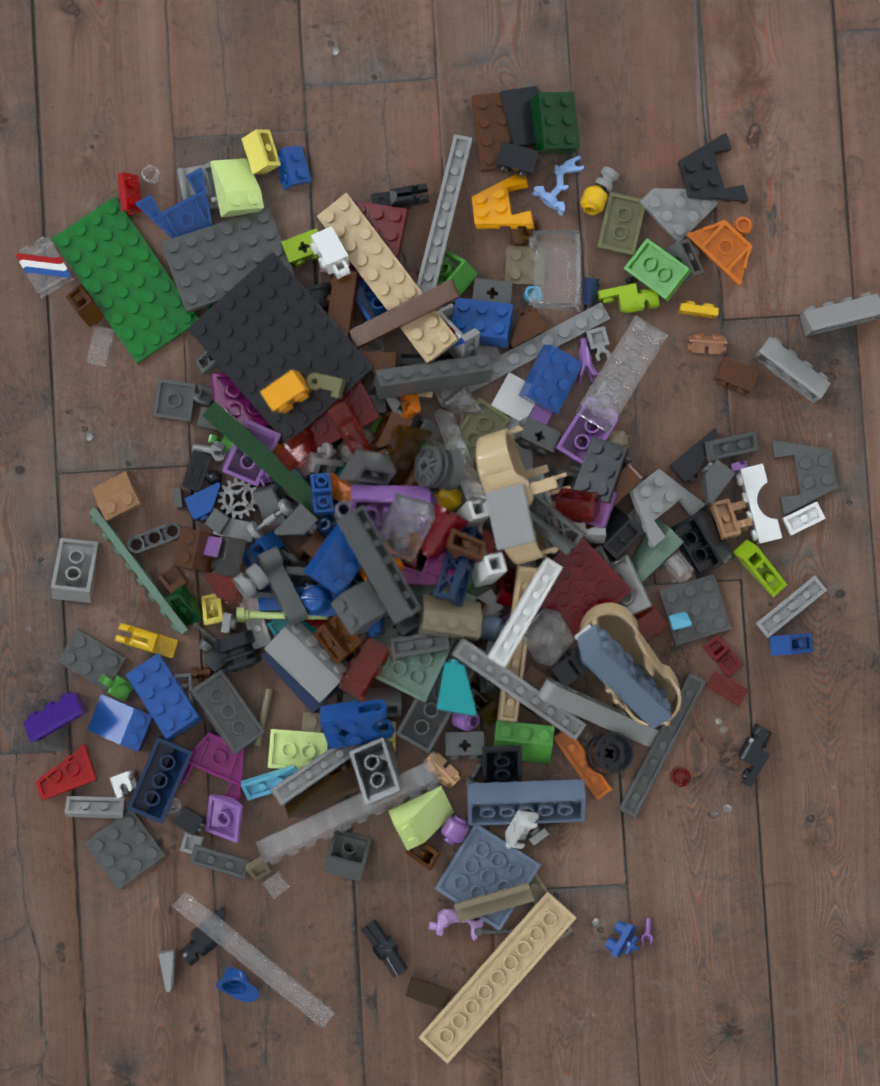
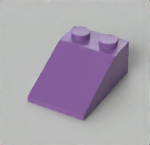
[222,418,281,487]

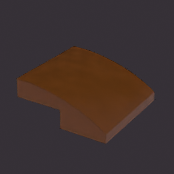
[314,613,367,665]

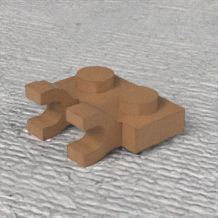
[710,499,753,540]

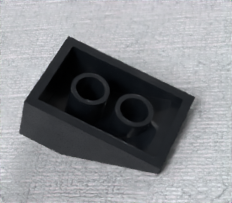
[482,745,522,783]

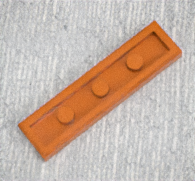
[553,731,613,800]

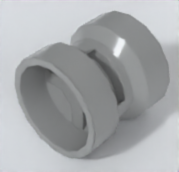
[594,166,620,193]

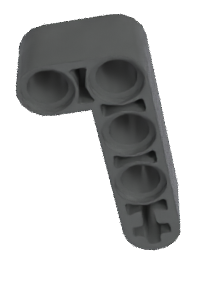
[257,547,308,626]

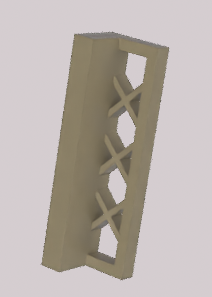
[453,881,534,923]

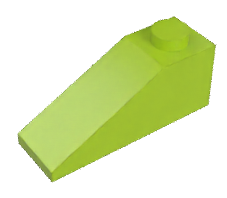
[733,539,787,598]

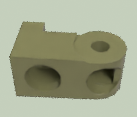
[306,373,346,399]

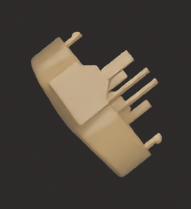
[476,425,571,565]
[580,603,681,726]

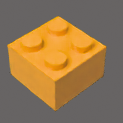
[260,370,312,414]

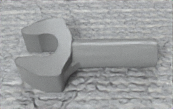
[192,441,228,461]

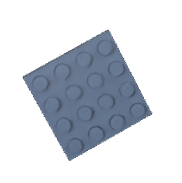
[434,825,541,931]

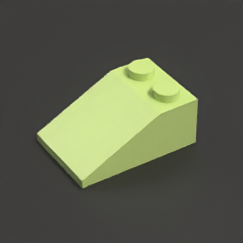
[210,158,264,217]
[389,786,454,850]

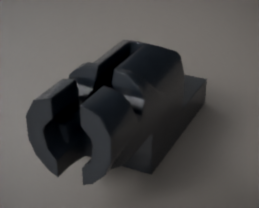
[371,183,430,209]
[738,724,772,787]
[180,907,227,966]

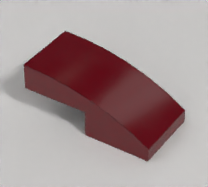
[703,635,743,678]

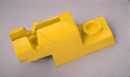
[115,623,179,659]

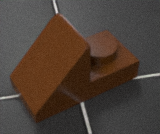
[508,220,544,246]
[446,528,487,563]

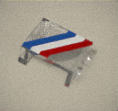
[16,236,74,298]

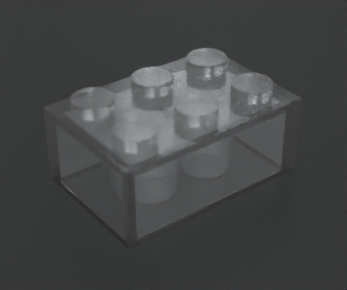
[378,493,435,562]

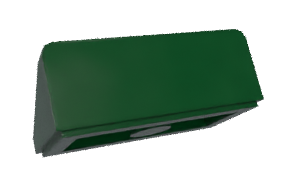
[165,585,203,625]

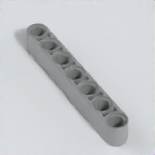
[537,678,659,747]

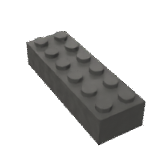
[395,639,486,753]

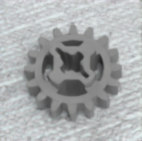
[218,478,257,519]

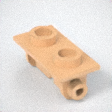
[422,750,461,789]

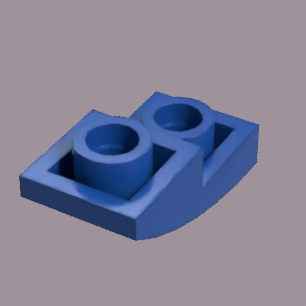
[310,473,334,516]

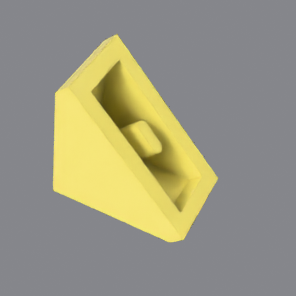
[201,592,225,626]

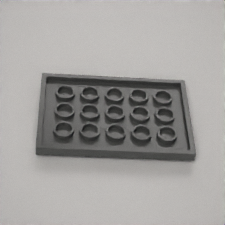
[161,207,295,314]

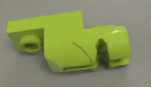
[597,283,659,313]

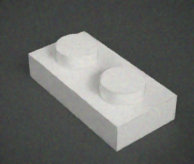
[782,502,826,536]

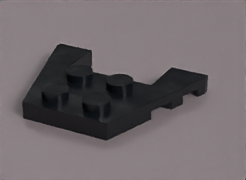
[677,133,749,204]

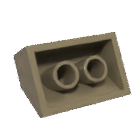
[418,594,482,641]

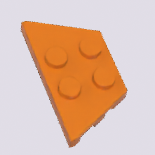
[686,220,752,286]

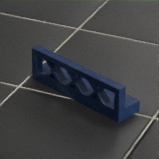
[434,527,483,607]

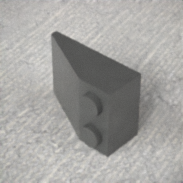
[349,737,402,806]

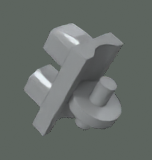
[304,443,344,473]

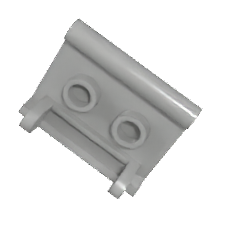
[177,161,219,210]

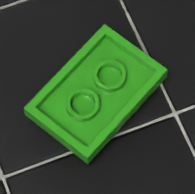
[624,238,691,301]

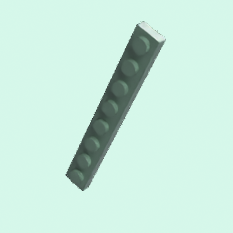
[89,507,190,635]

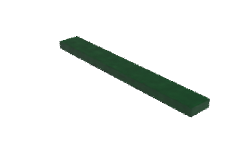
[202,401,322,520]

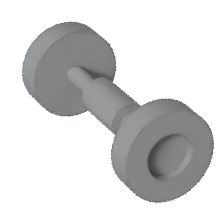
[247,498,294,540]

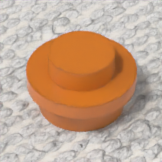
[733,217,752,236]

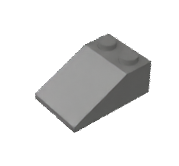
[51,538,99,603]

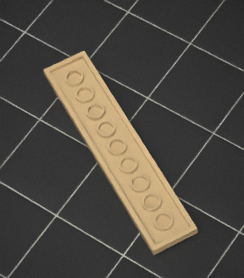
[317,193,459,364]
[418,891,577,1064]

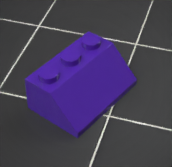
[23,691,88,743]

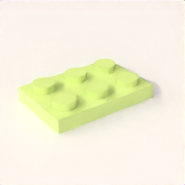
[268,729,328,770]

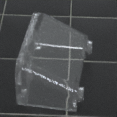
[529,230,582,311]

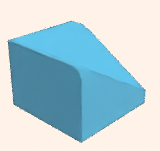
[667,612,692,631]

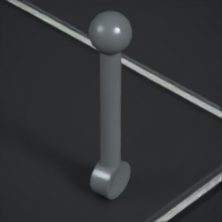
[192,621,217,642]
[474,928,513,936]

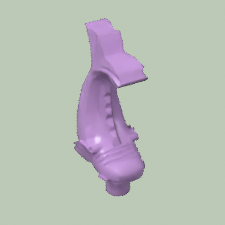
[429,908,484,940]

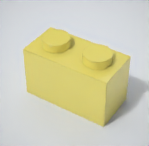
[242,129,281,174]

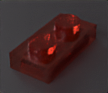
[705,670,748,707]

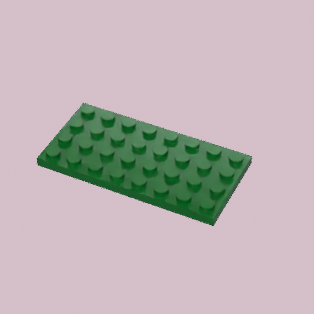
[52,196,198,364]

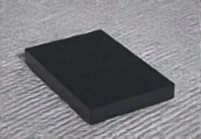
[500,86,538,146]

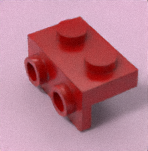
[117,172,142,216]

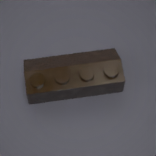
[384,424,433,486]
[284,764,361,818]

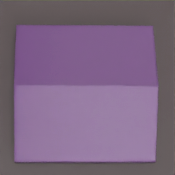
[205,794,243,843]

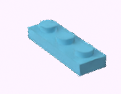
[241,764,298,800]

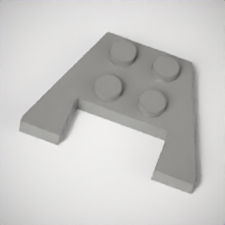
[629,469,705,548]

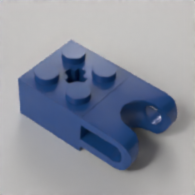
[320,700,395,749]

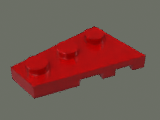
[36,744,97,801]

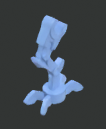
[532,156,584,216]

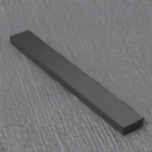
[618,673,707,818]

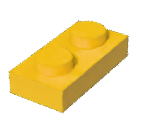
[678,301,719,319]

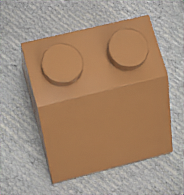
[92,471,143,522]

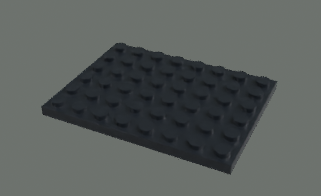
[188,252,374,445]

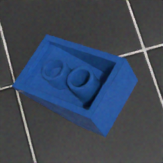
[356,279,387,322]
[87,694,154,752]

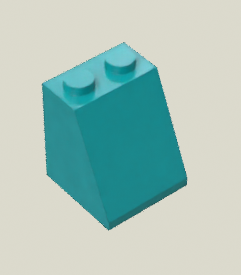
[437,659,476,716]

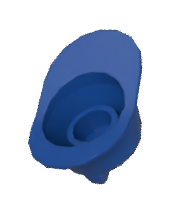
[299,585,339,617]
[216,966,260,1002]

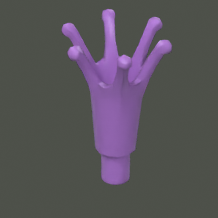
[575,338,601,383]

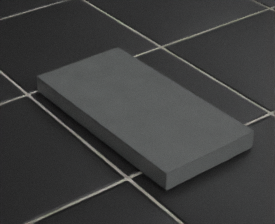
[189,669,266,755]

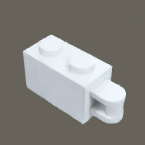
[310,226,350,279]

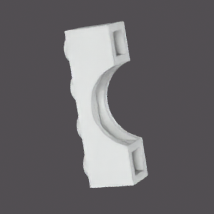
[736,464,782,544]

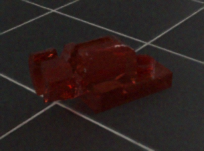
[327,400,374,455]

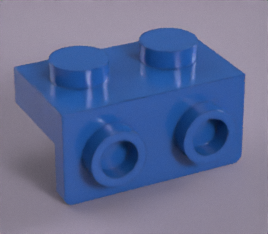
[277,145,312,190]

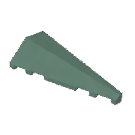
[632,518,684,582]

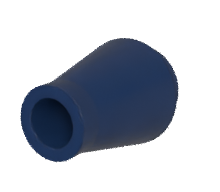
[582,277,600,305]

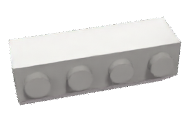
[800,292,880,337]
[753,337,831,404]
[264,622,350,703]

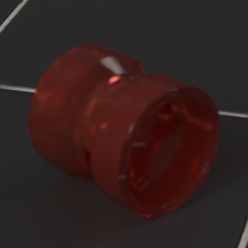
[670,766,691,787]

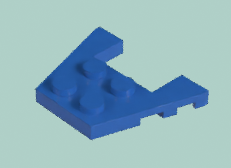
[135,168,212,238]

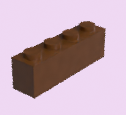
[326,271,359,340]

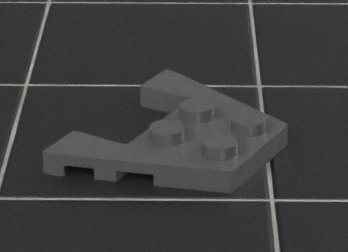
[771,440,838,515]

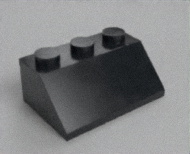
[671,507,736,579]

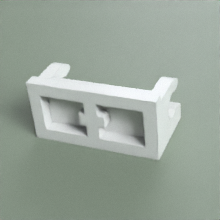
[110,769,137,798]
[505,810,539,849]

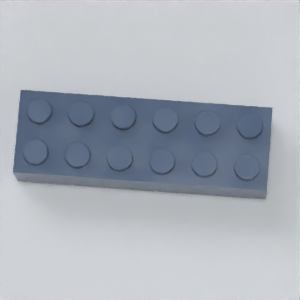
[577,624,672,729]
[467,779,586,826]

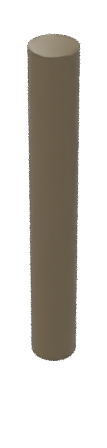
[253,688,273,746]

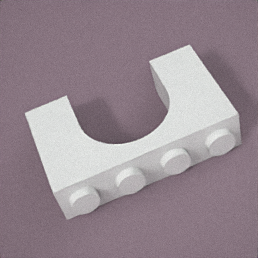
[455,497,507,588]

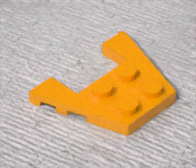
[472,174,534,229]

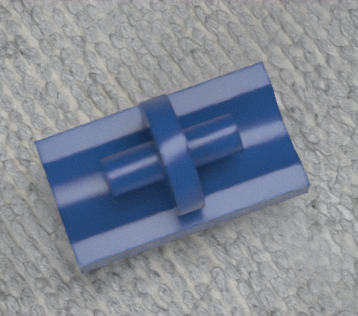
[605,921,639,958]

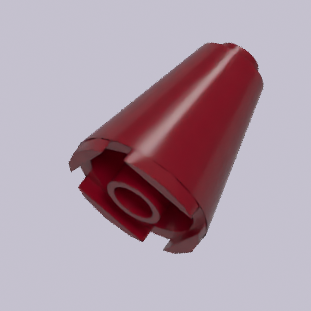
[420,503,469,559]

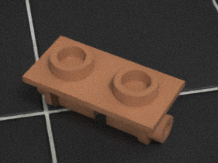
[687,333,728,355]

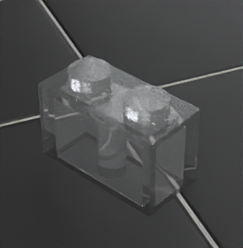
[660,551,694,583]

